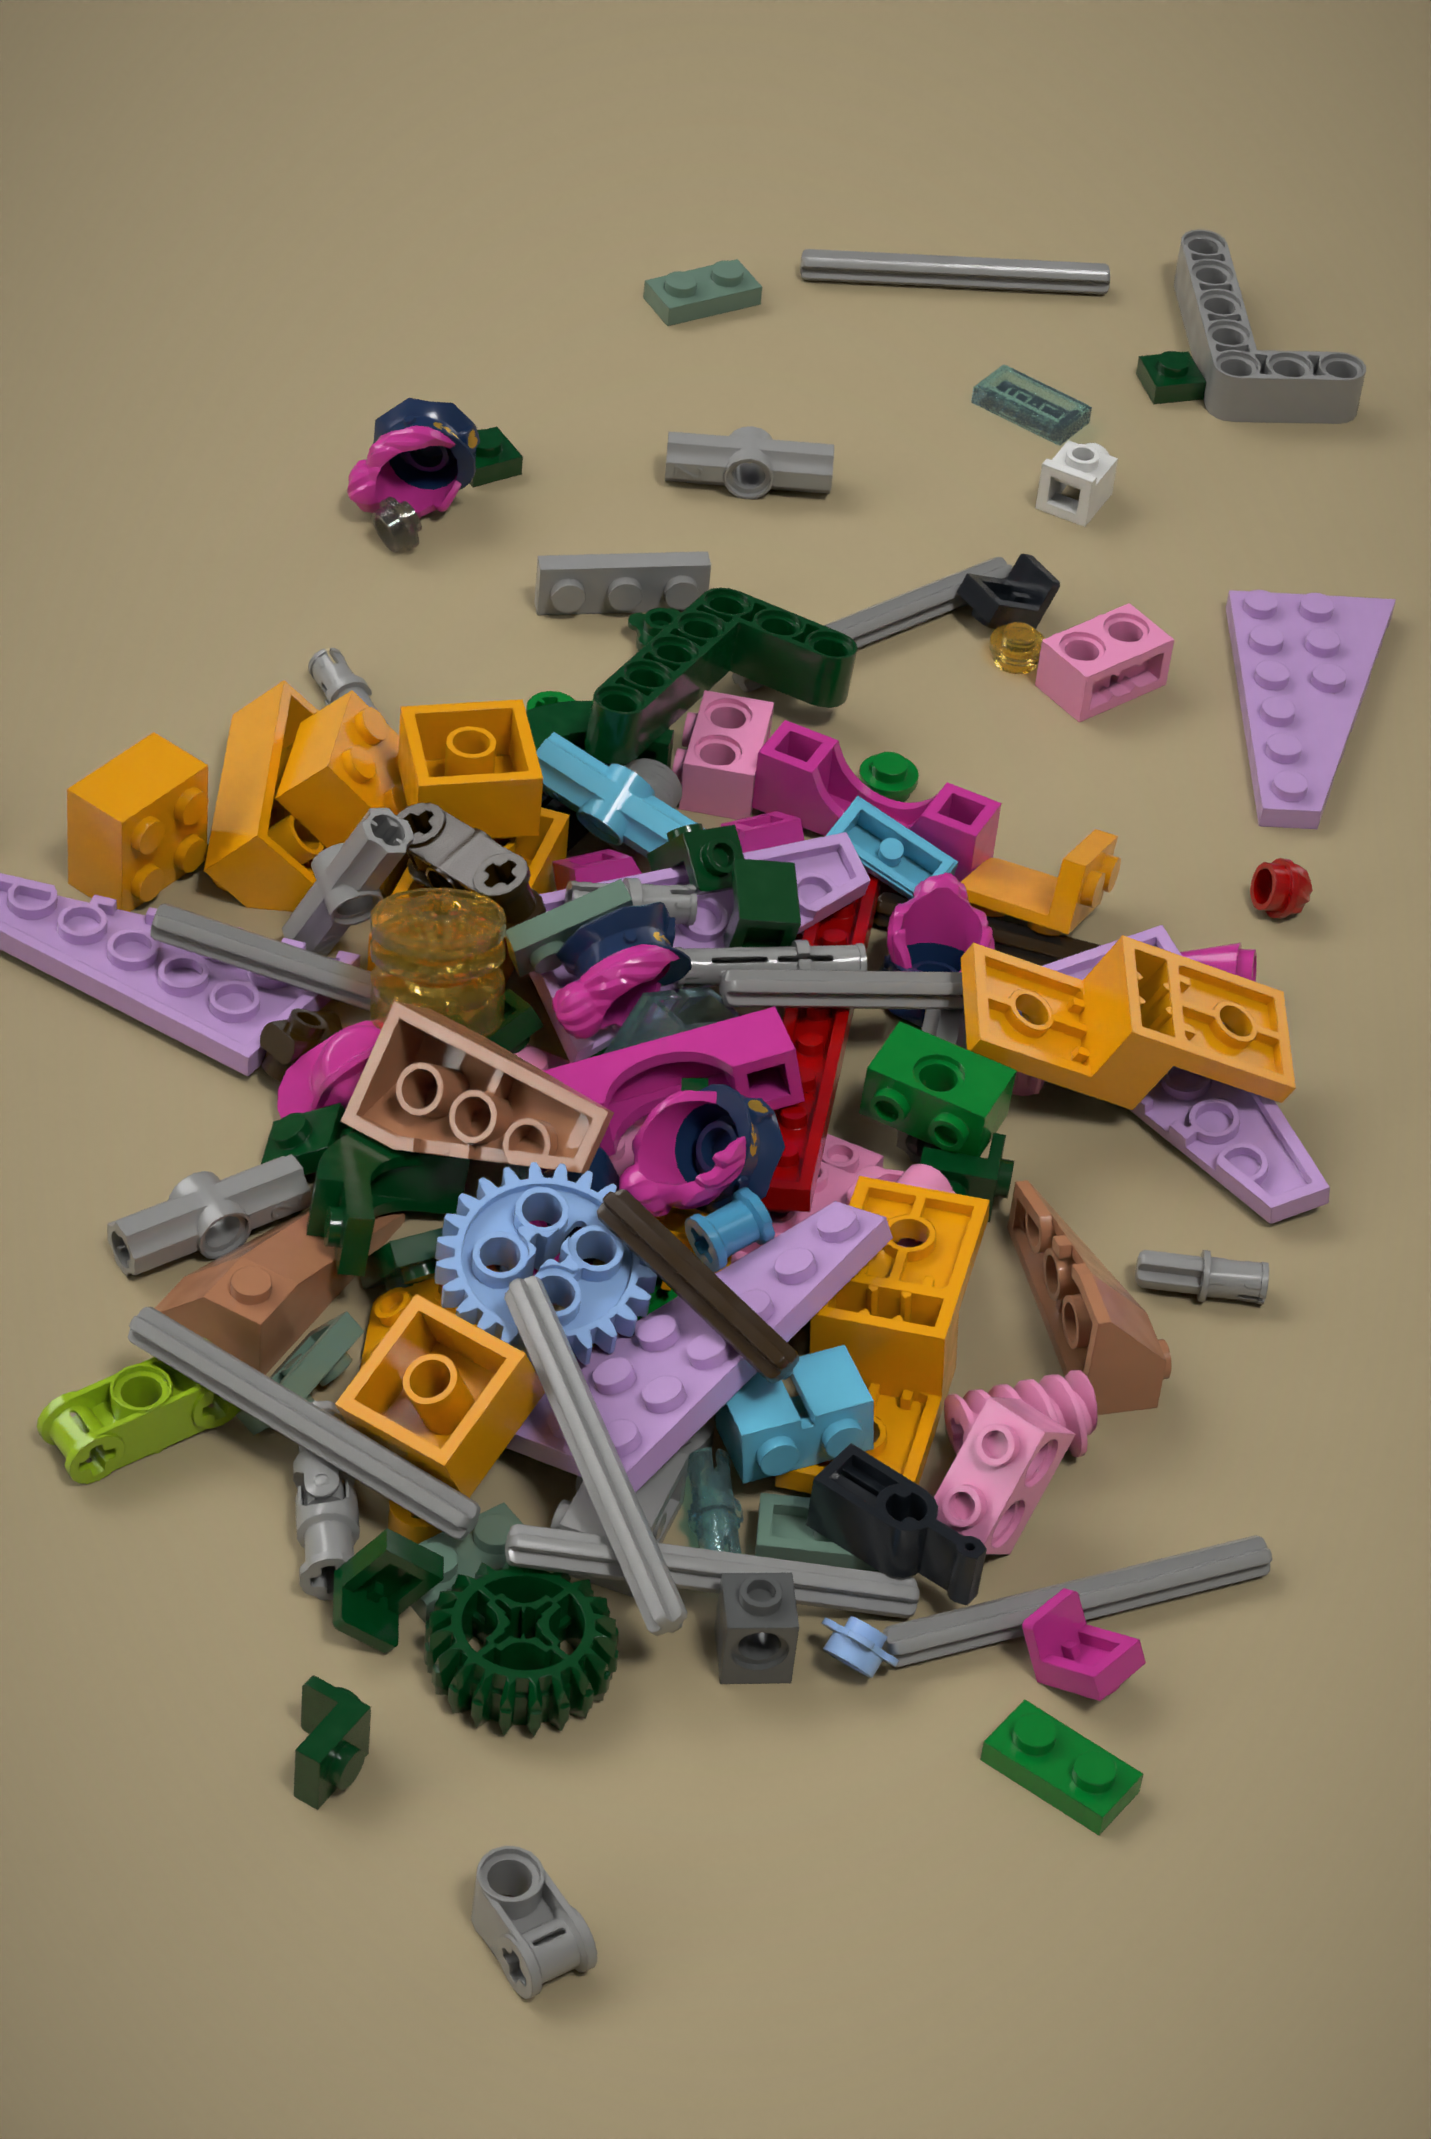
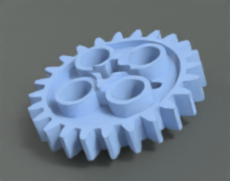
[434,1162,657,1367]

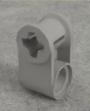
[471,1846,597,1999]

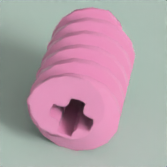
[944,1370,1098,1457]

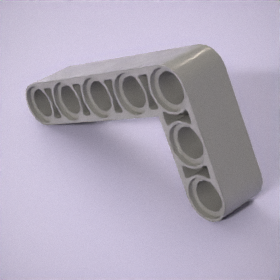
[1174,229,1366,424]

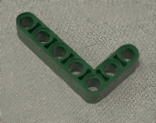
[584,587,858,765]

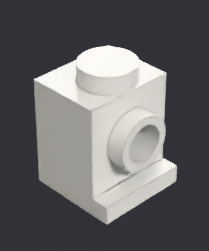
[1035,440,1118,527]

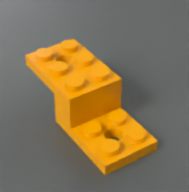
[961,935,1296,1110]
[775,1176,990,1493]

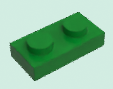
[980,1699,1144,1836]

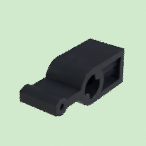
[806,1443,987,1605]

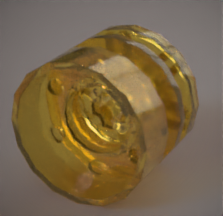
[370,888,506,1037]

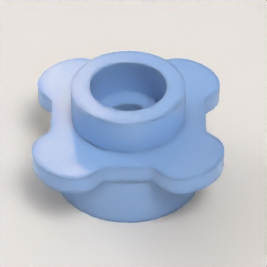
[821,1616,899,1678]

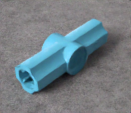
[536,732,705,858]

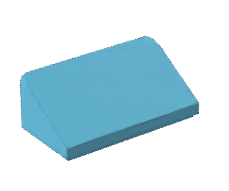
[826,796,958,900]

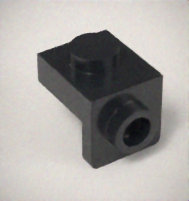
[957,553,1060,631]

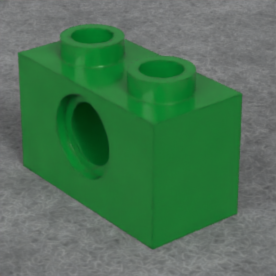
[859,1021,1017,1157]

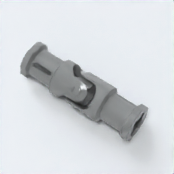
[293,1401,360,1601]

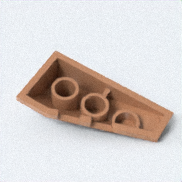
[341,1001,614,1174]
[1007,1180,1172,1415]
[155,1208,406,1375]

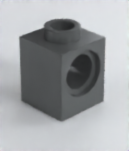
[714,1572,799,1684]

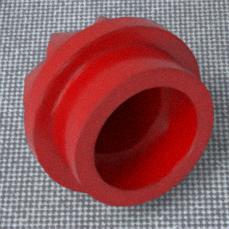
[1250,858,1313,919]

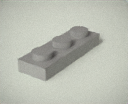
[535,551,711,615]

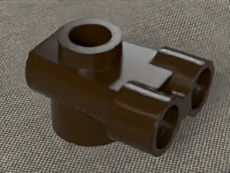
[260,1008,343,1082]

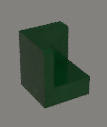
[723,859,801,948]

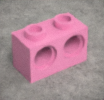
[1035,603,1174,723]
[672,690,774,820]
[934,1397,1076,1554]

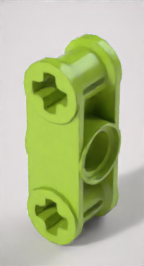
[36,1338,241,1484]

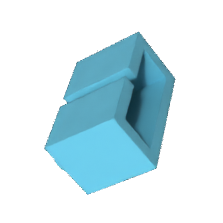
[715,1345,874,1484]

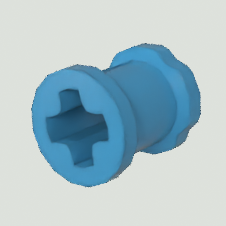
[684,1187,775,1272]

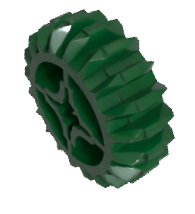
[424,1562,619,1737]

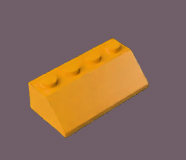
[204,680,326,912]

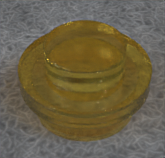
[989,622,1045,674]

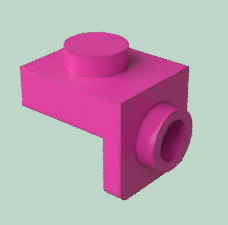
[1022,1588,1146,1701]

